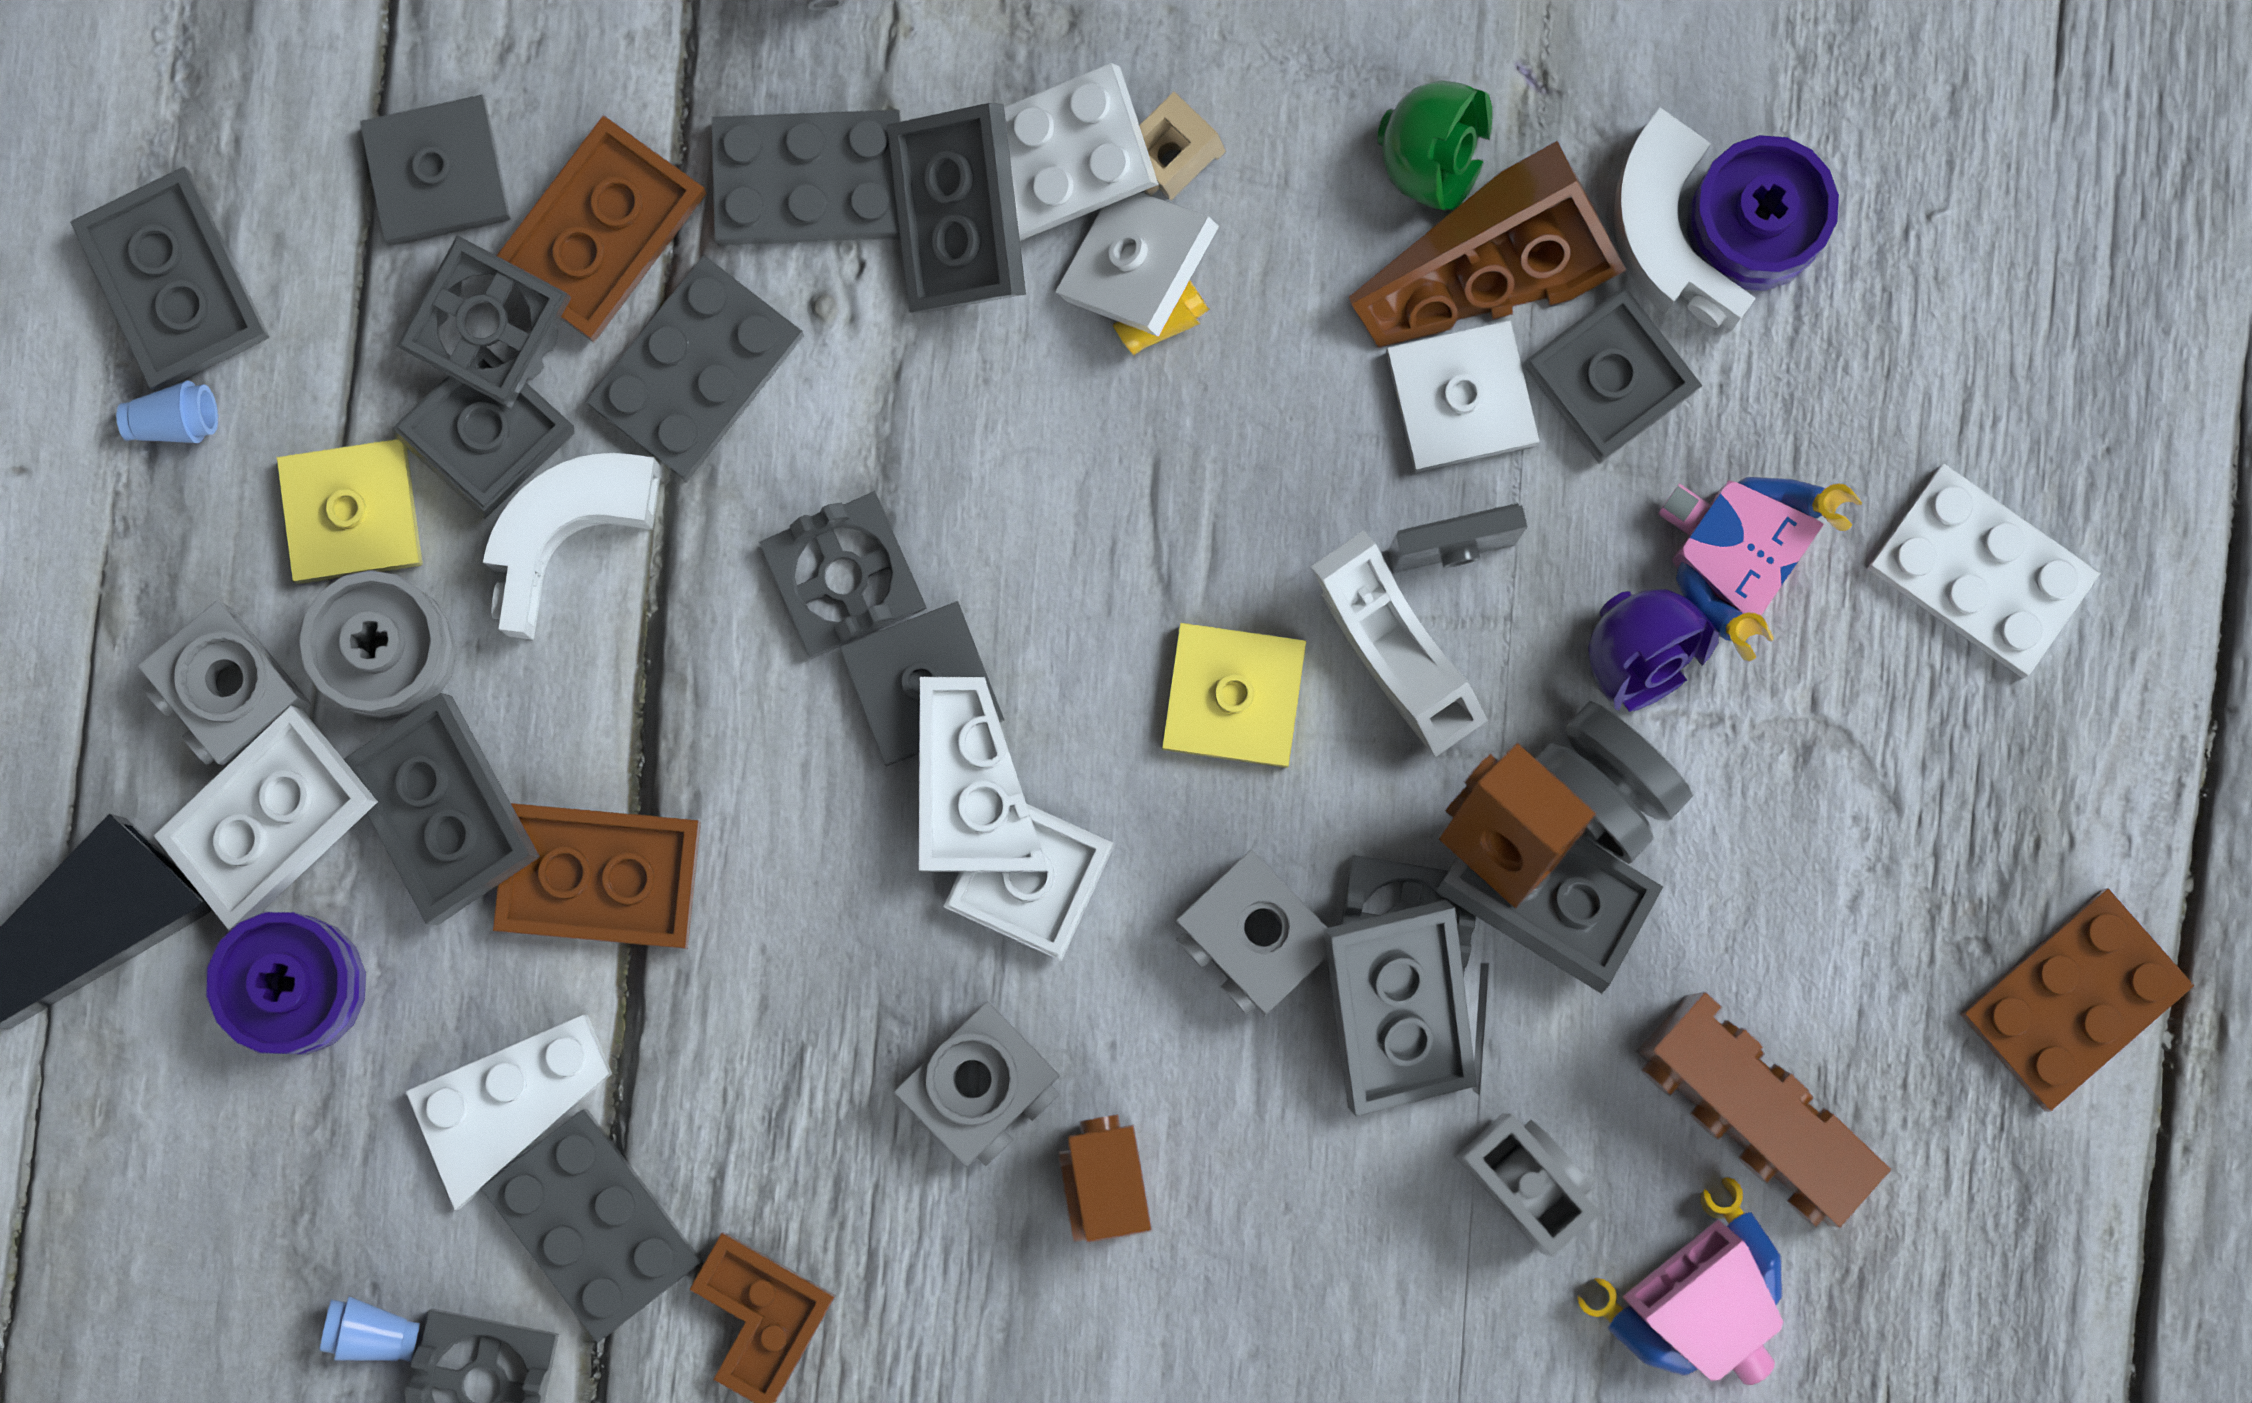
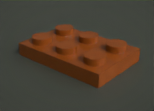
[497,115,707,343]
[493,803,701,949]
[1960,888,2194,1112]

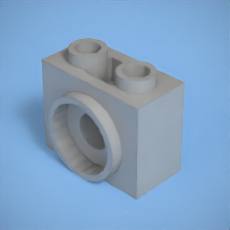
[137,600,311,766]
[1176,849,1327,1016]
[894,1001,1060,1167]
[1455,1113,1601,1257]

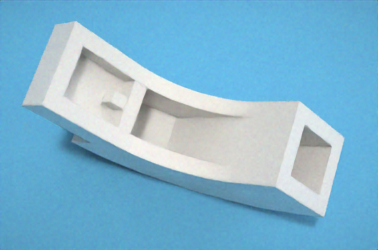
[1613,107,1756,331]
[483,453,662,640]
[1311,530,1488,757]

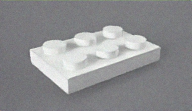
[1004,63,1159,241]
[1867,463,2101,678]
[154,706,378,931]

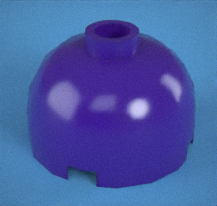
[1588,589,1719,712]

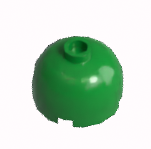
[1377,80,1493,211]

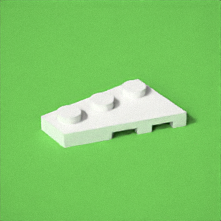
[919,677,1049,872]

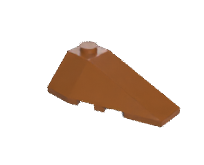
[1349,141,1626,347]

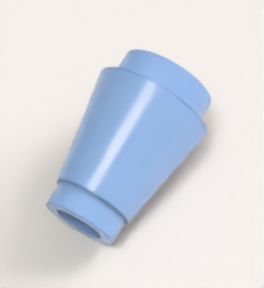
[116,380,218,443]
[319,1296,420,1362]

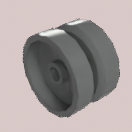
[1536,701,1693,864]

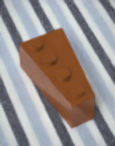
[1636,992,1892,1228]

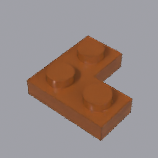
[690,1232,836,1403]

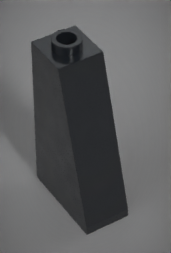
[0,813,212,1029]

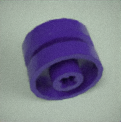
[1687,135,1839,291]
[206,912,366,1055]

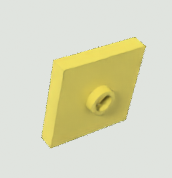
[277,439,423,584]
[1162,623,1306,768]

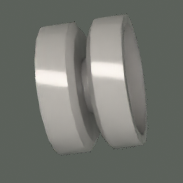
[299,570,457,720]

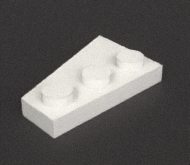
[406,1014,612,1210]

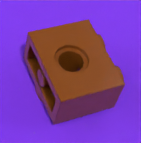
[1439,743,1596,909]
[1059,1114,1152,1242]

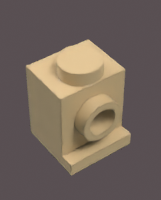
[1139,91,1226,200]

